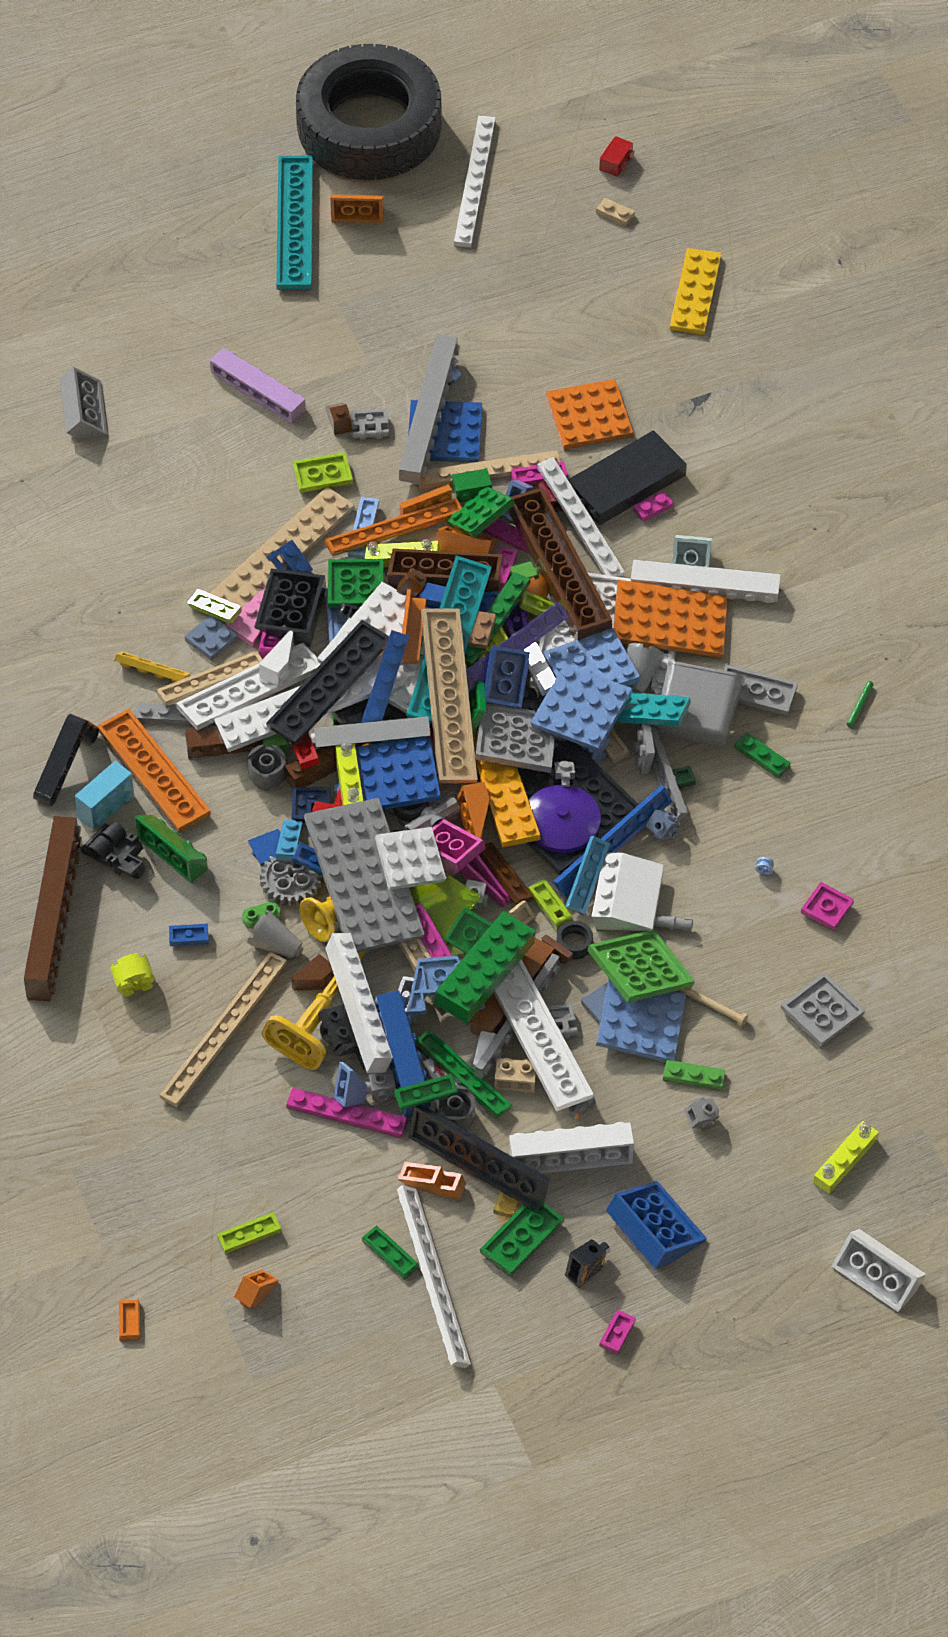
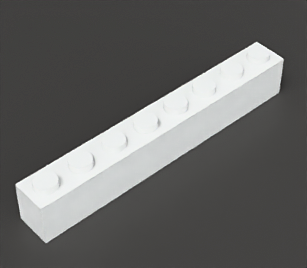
[631,560,780,603]
[325,933,393,1073]

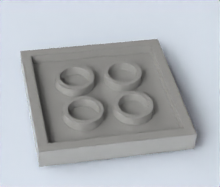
[781,972,865,1047]

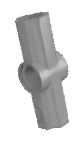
[404,797,461,831]

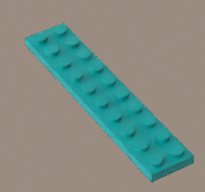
[276,155,313,290]
[406,556,492,725]

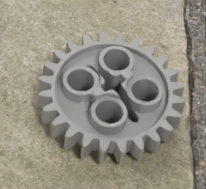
[259,856,323,906]

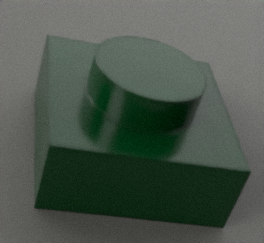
[672,766,696,789]

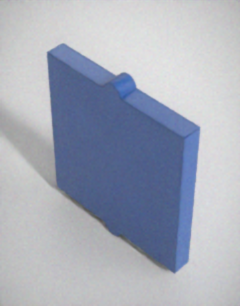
[248,828,281,866]

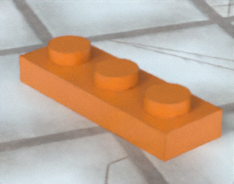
[399,484,452,516]

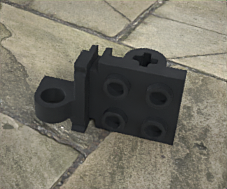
[81,822,145,879]
[318,1004,366,1070]

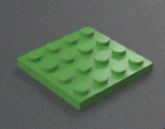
[587,930,695,1003]

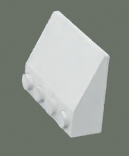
[592,853,664,931]

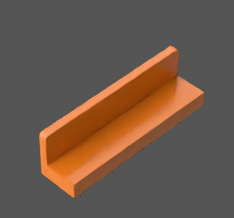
[401,589,426,664]

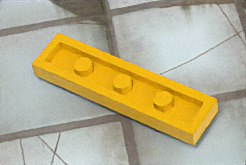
[114,652,191,683]

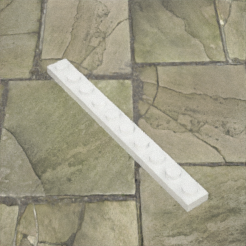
[454,116,495,248]
[397,1185,471,1368]

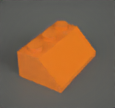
[330,194,384,223]
[436,526,498,554]

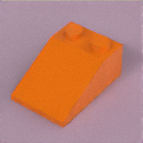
[456,782,491,839]

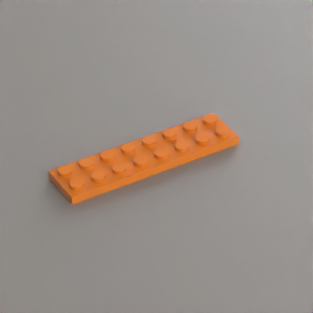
[97,709,211,833]

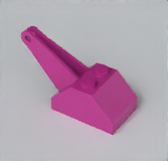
[432,819,511,907]

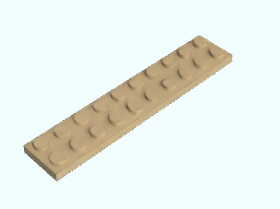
[209,487,355,608]
[421,609,477,783]

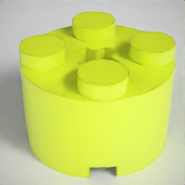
[110,953,155,997]

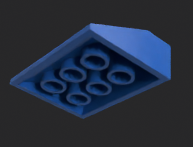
[606,1181,707,1269]

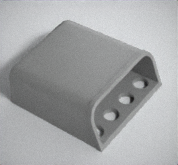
[656,661,745,747]

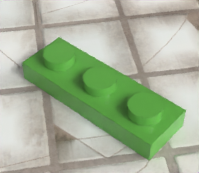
[663,1060,725,1091]

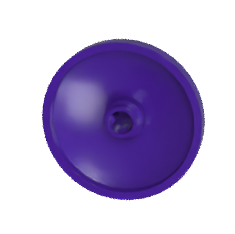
[529,785,601,853]

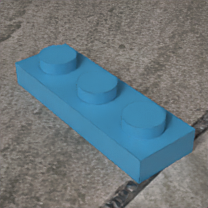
[276,820,303,861]

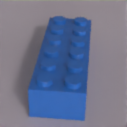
[375,990,431,1118]

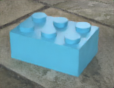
[75,761,134,830]

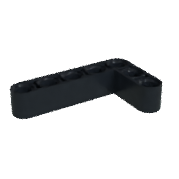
[33,714,99,806]

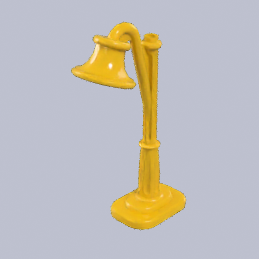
[261,896,366,1070]

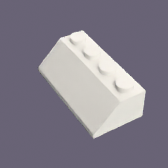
[832,1229,926,1312]

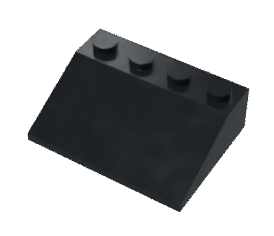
[254,568,326,647]

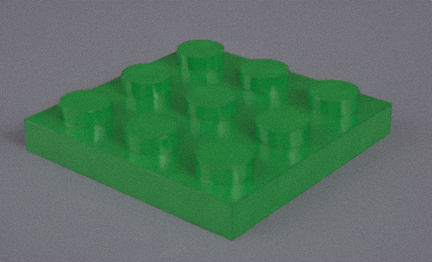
[447,487,516,538]
[328,559,384,608]

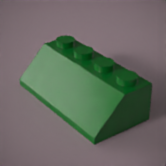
[135,815,208,883]

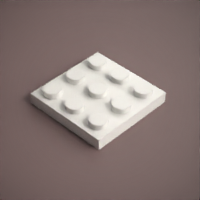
[375,827,446,890]

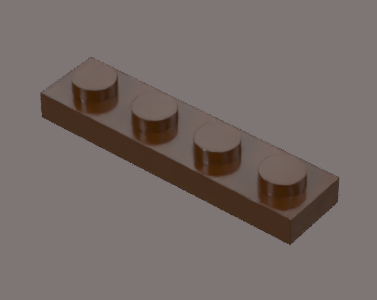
[478,842,534,905]

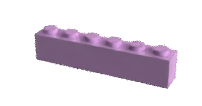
[210,348,306,423]

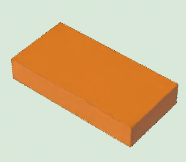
[119,1300,140,1341]

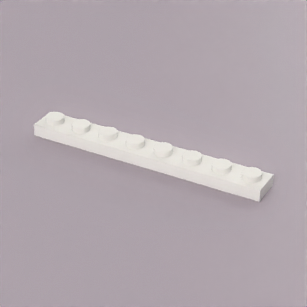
[537,457,625,577]

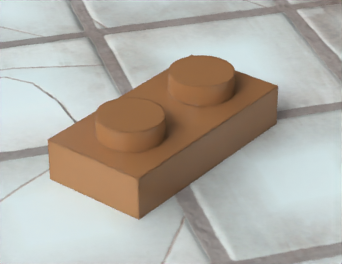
[468,611,496,649]

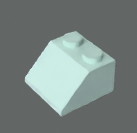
[672,535,712,567]

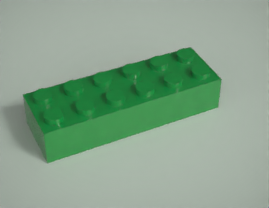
[434,911,536,1024]

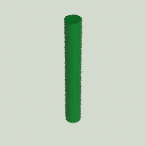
[846,681,874,728]

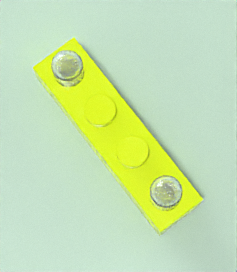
[365,539,441,568]
[335,742,363,805]
[813,1121,879,1194]

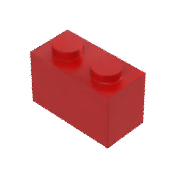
[599,136,635,177]

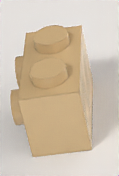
[495,1058,536,1093]

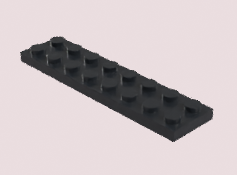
[266,620,389,746]
[408,1105,550,1213]

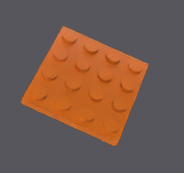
[546,379,633,450]

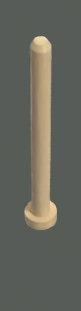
[678,988,748,1027]

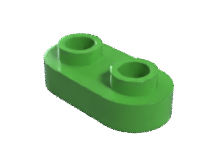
[242,902,280,928]

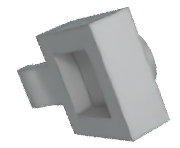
[554,761,575,787]

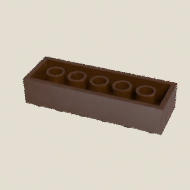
[388,548,503,592]

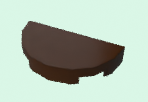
[541,935,573,964]

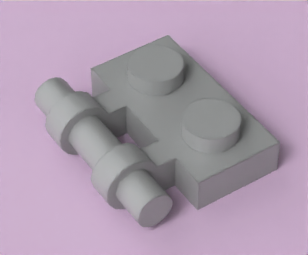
[351,409,389,440]
[547,1003,578,1039]

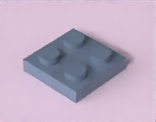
[185,615,238,661]

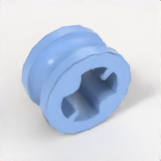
[756,857,774,875]

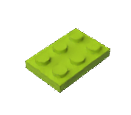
[292,452,353,493]

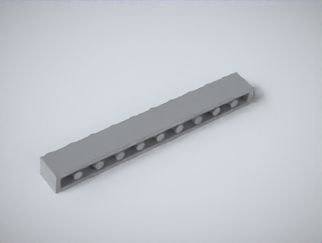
[399,334,460,484]

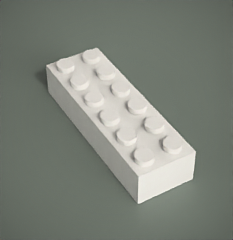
[509,1122,634,1173]

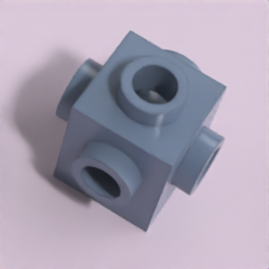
[645,810,681,840]

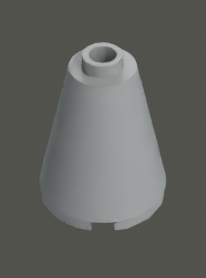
[627,643,664,693]
[247,910,304,959]

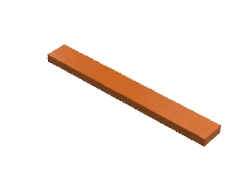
[325,498,462,557]

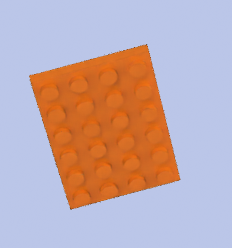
[613,580,727,658]

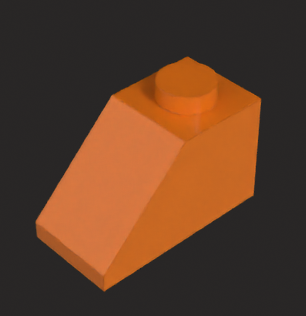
[234,1269,279,1308]

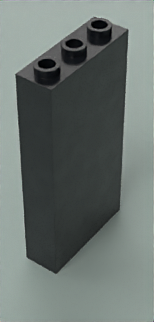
[568,430,687,526]

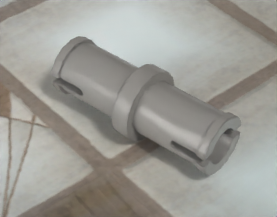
[654,915,693,932]

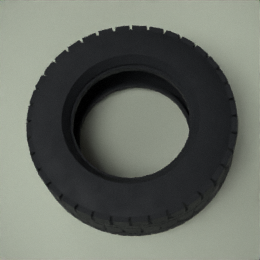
[296,44,442,180]

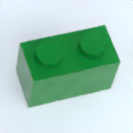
[452,468,492,502]

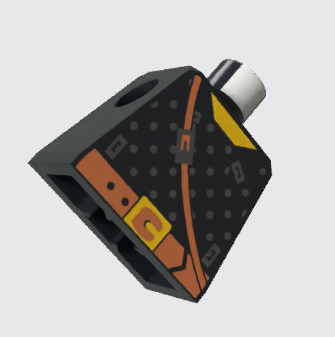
[565,1239,611,1288]

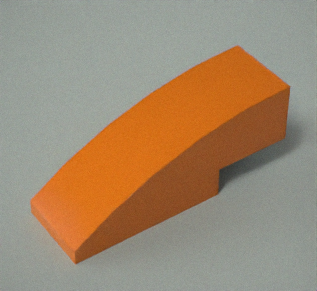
[398,1162,466,1200]

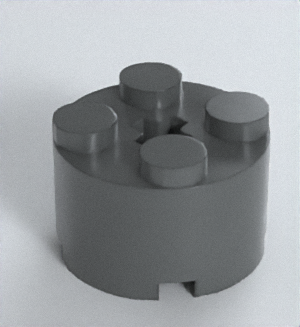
[248,745,286,791]
[435,1085,475,1130]

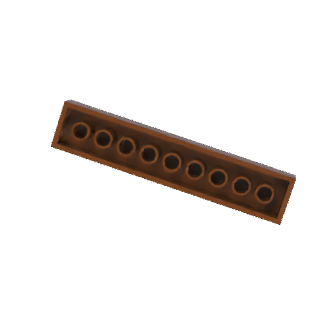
[508,488,612,641]
[24,816,82,1002]

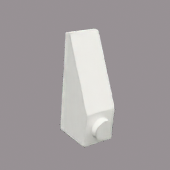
[259,631,294,686]

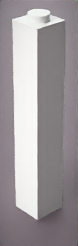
[311,716,430,747]

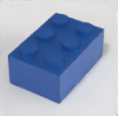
[484,645,531,708]

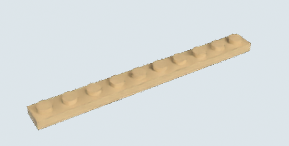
[160,951,287,1108]

